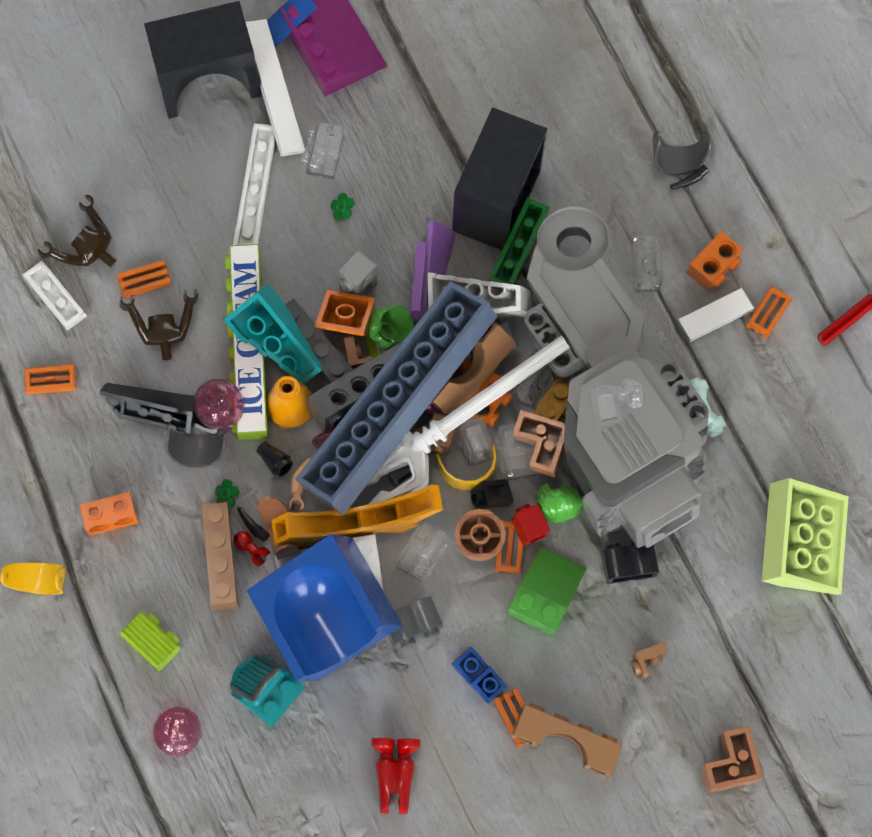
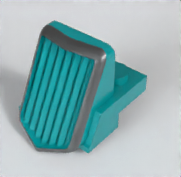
[230,654,305,728]

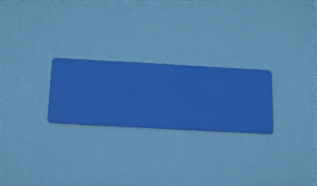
[267,0,317,47]

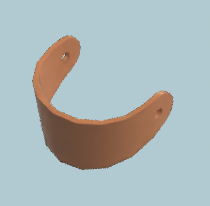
[257,496,304,560]

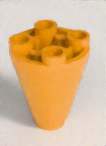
[266,376,313,429]

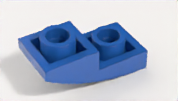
[451,647,507,703]

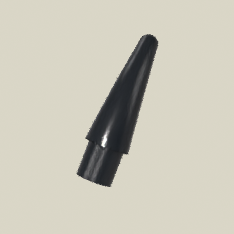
[670,164,710,189]
[237,506,270,542]

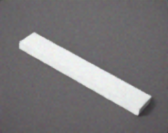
[246,19,305,157]
[233,123,276,245]

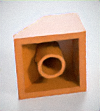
[315,290,375,336]

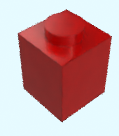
[511,504,551,547]

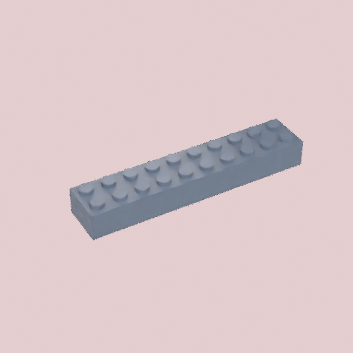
[296,281,497,516]

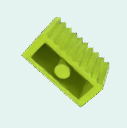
[120,611,181,672]

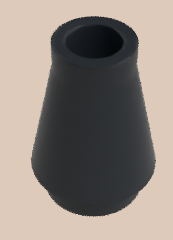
[256,441,293,477]

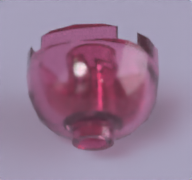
[193,379,245,430]

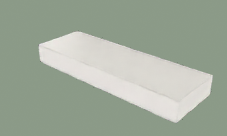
[22,261,87,331]
[677,288,754,343]

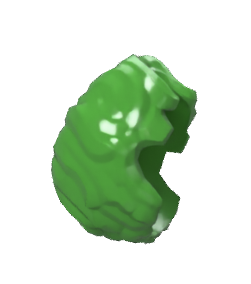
[369,305,415,350]
[535,483,583,523]

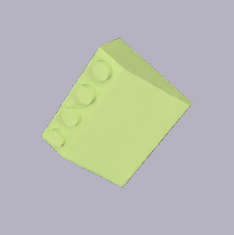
[762,478,849,595]

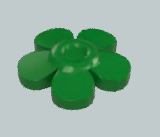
[331,193,355,220]
[215,479,239,508]

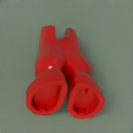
[371,738,421,814]

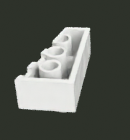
[428,272,532,320]

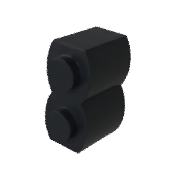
[601,542,659,584]

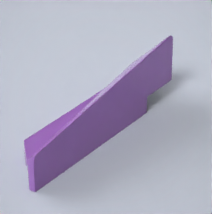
[410,220,456,326]

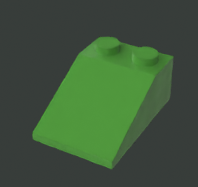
[508,547,587,637]

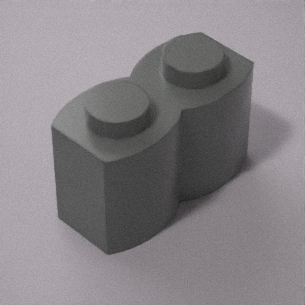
[390,596,443,649]

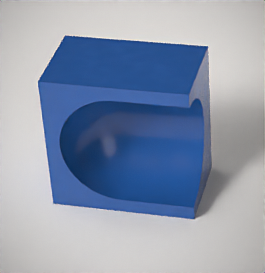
[246,534,403,681]

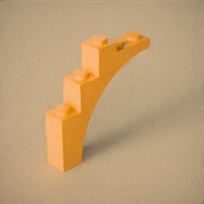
[271,485,443,546]

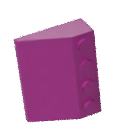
[280,0,387,97]

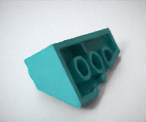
[223,283,323,384]

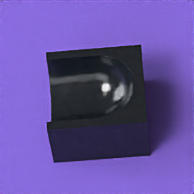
[144,1,261,119]
[452,107,548,250]

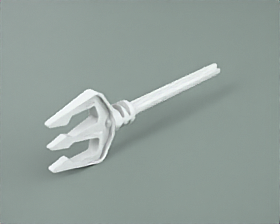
[366,336,570,505]

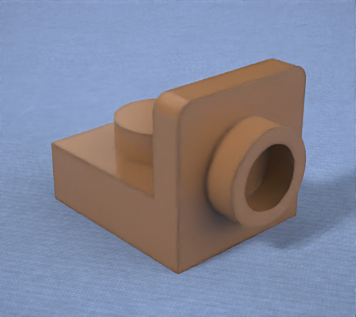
[344,336,373,370]
[631,642,668,680]

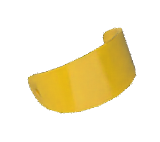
[435,438,497,491]
[1,562,67,595]

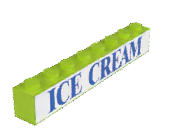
[225,244,269,441]

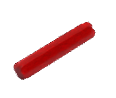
[817,294,872,346]

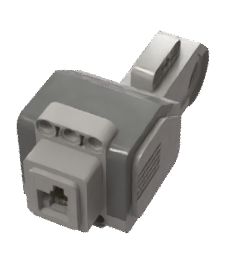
[525,206,709,548]

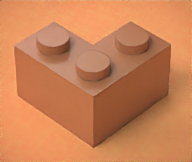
[513,410,565,478]
[700,726,763,794]

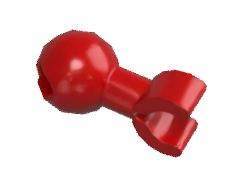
[233,531,271,566]

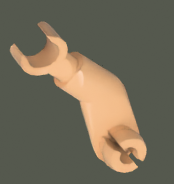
[288,458,311,513]

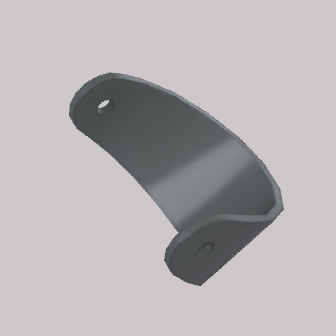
[652,131,712,176]
[165,423,227,468]

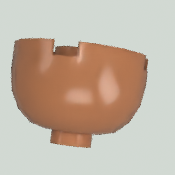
[454,509,506,562]

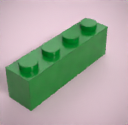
[488,197,550,285]

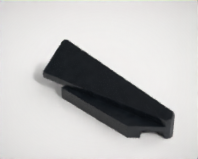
[99,383,227,435]

